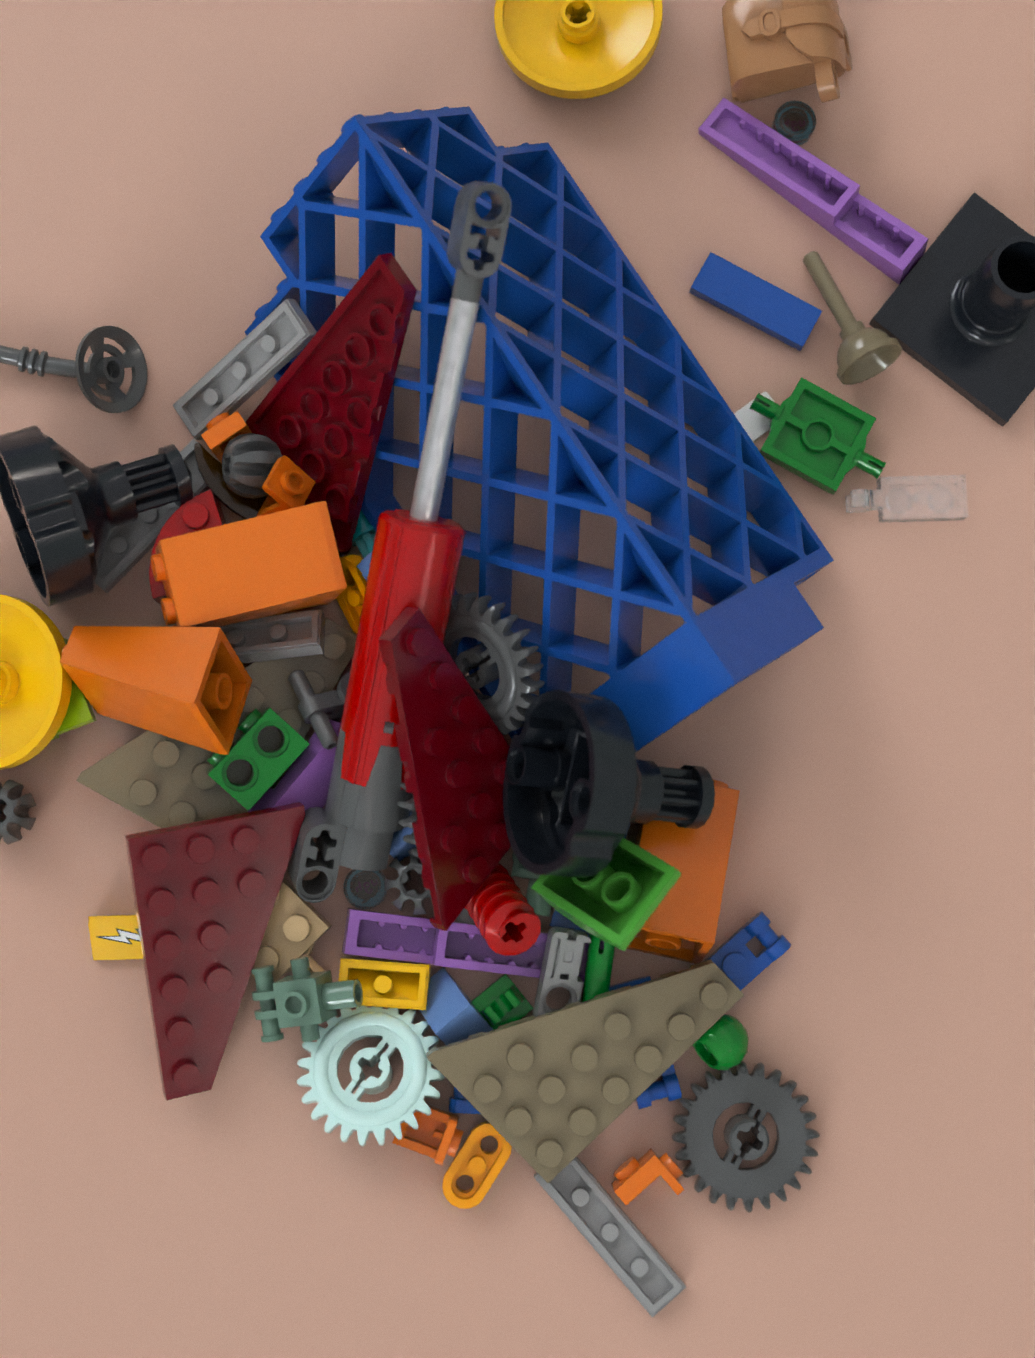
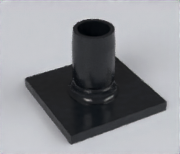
[869,192,1035,427]

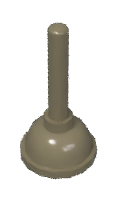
[803,251,902,385]

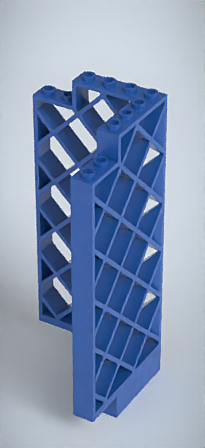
[245,106,834,753]

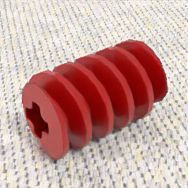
[465,863,541,956]

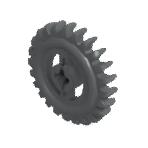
[444,592,545,735]
[672,1061,820,1213]

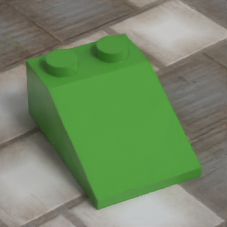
[531,838,681,951]

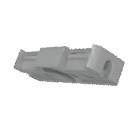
[532,926,591,1017]

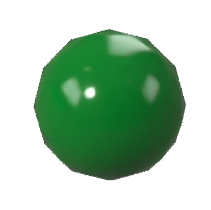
[693,1014,749,1070]

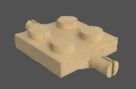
[251,878,332,982]

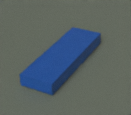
[689,252,822,351]

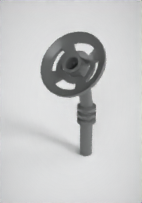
[0,326,147,413]

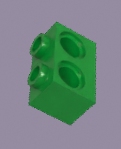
[207,707,309,811]

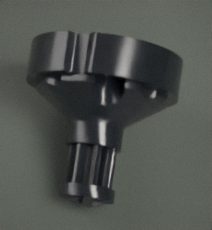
[0,425,193,607]
[503,690,715,878]

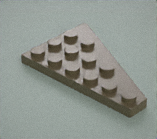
[76,617,357,828]
[426,959,744,1183]

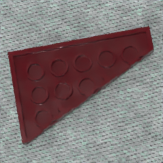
[245,253,417,557]
[379,607,511,931]
[125,802,305,1101]

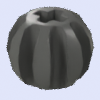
[222,433,282,499]
[0,779,36,845]
[384,849,432,915]

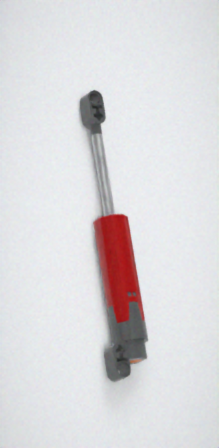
[288,181,511,903]

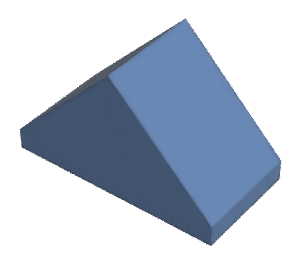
[419,967,493,1045]

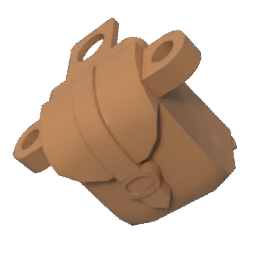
[722,0,852,103]

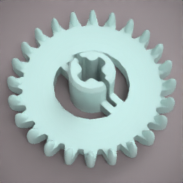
[297,1005,445,1147]

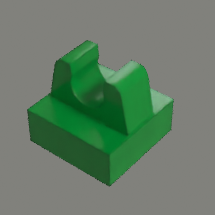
[471,974,534,1030]

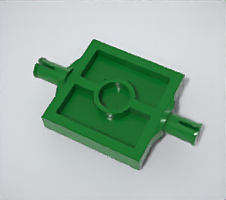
[749,377,886,495]

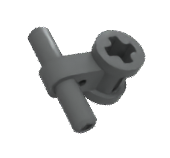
[288,670,350,749]

